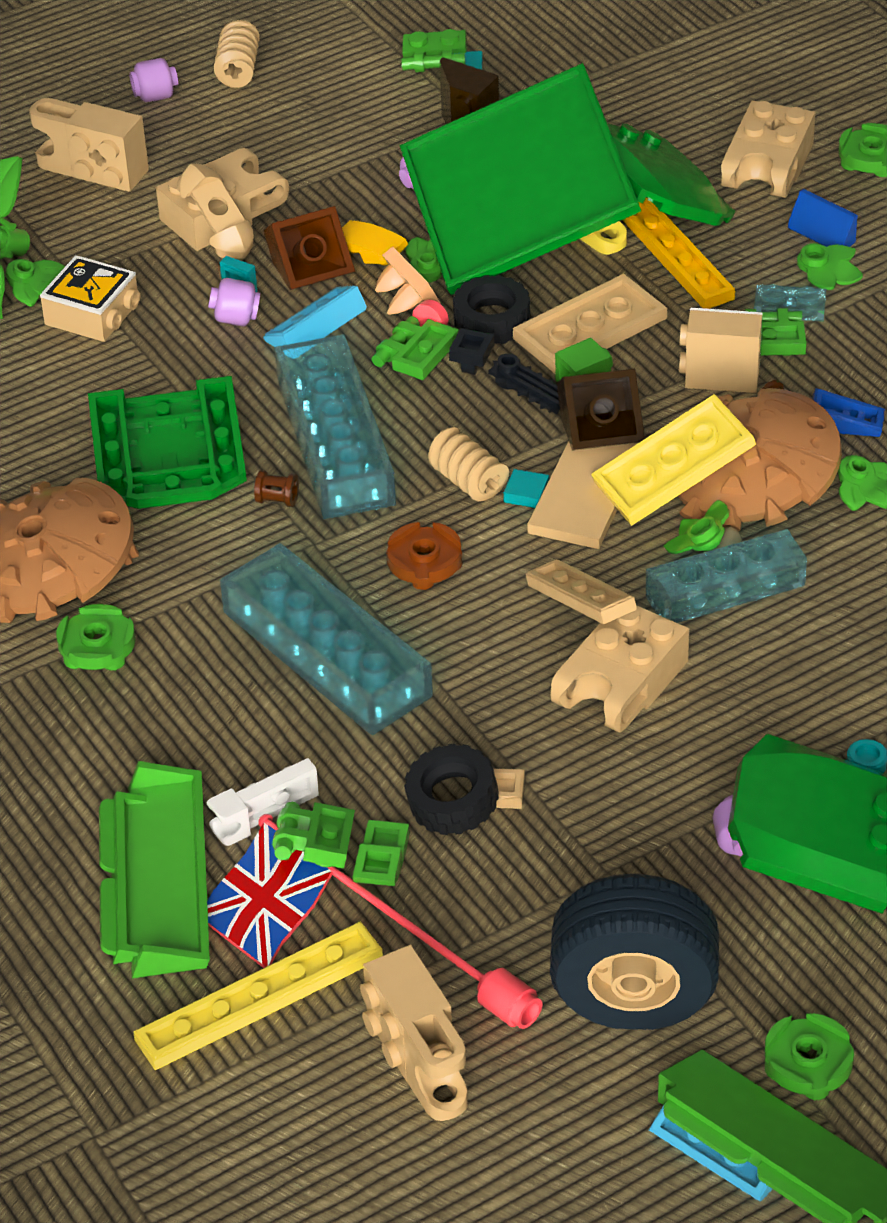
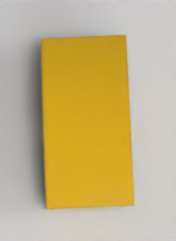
[342,220,408,266]

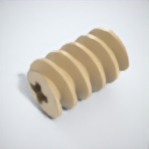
[214,20,260,88]
[428,427,509,501]

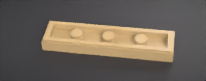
[526,559,637,624]

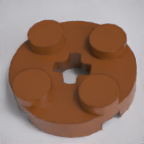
[386,522,463,590]

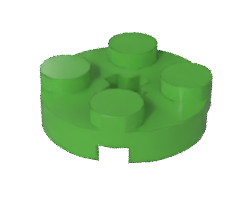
[839,123,887,177]
[56,604,136,670]
[764,1013,854,1100]

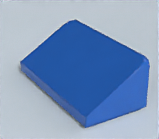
[788,189,858,247]

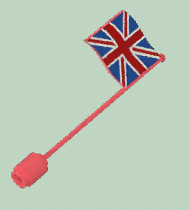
[207,814,542,1029]

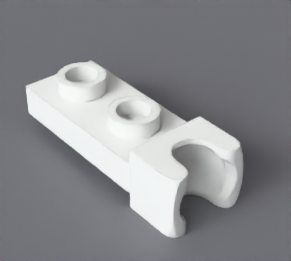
[207,758,319,846]

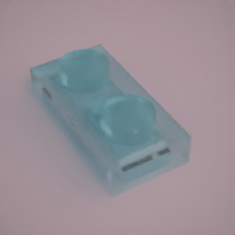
[754,284,826,322]

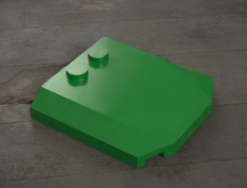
[608,123,736,226]
[88,376,247,509]
[728,734,887,914]

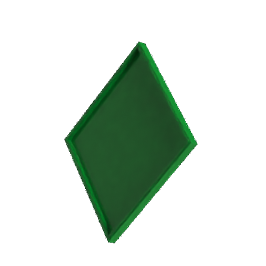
[399,63,642,295]

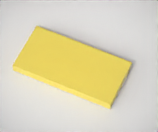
[591,394,756,526]

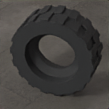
[453,275,530,344]
[404,744,499,835]

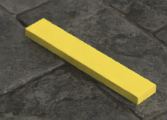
[133,921,383,1070]

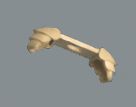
[177,164,254,261]

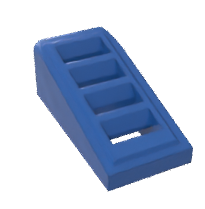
[811,388,885,437]

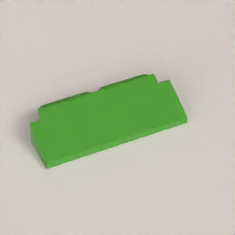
[99,761,210,978]
[658,1049,887,1223]

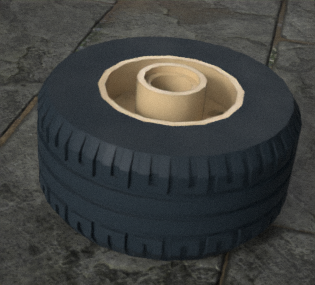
[550,874,719,1030]

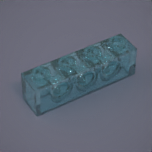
[646,529,807,623]

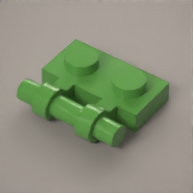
[401,29,467,73]
[745,308,806,356]
[371,316,459,380]
[272,802,355,869]

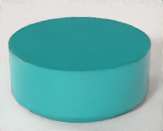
[847,739,887,773]

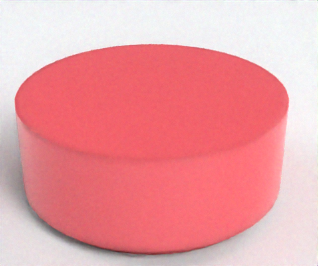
[412,299,449,327]

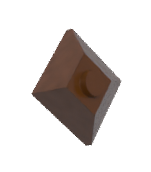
[263,206,355,290]

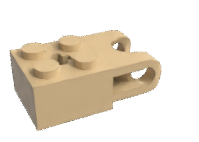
[29,98,149,192]
[721,100,815,198]
[156,148,289,251]
[551,605,689,732]
[360,945,468,1121]

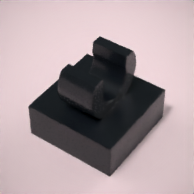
[449,328,494,375]

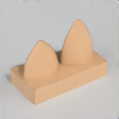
[375,247,441,315]

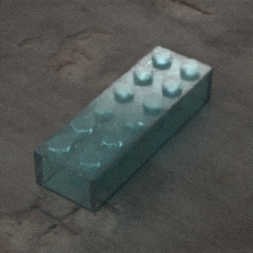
[274,334,396,519]
[220,543,433,736]

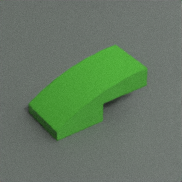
[353,820,410,886]

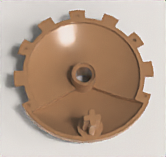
[678,388,842,531]
[0,477,139,623]

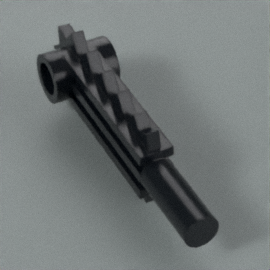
[488,353,560,415]

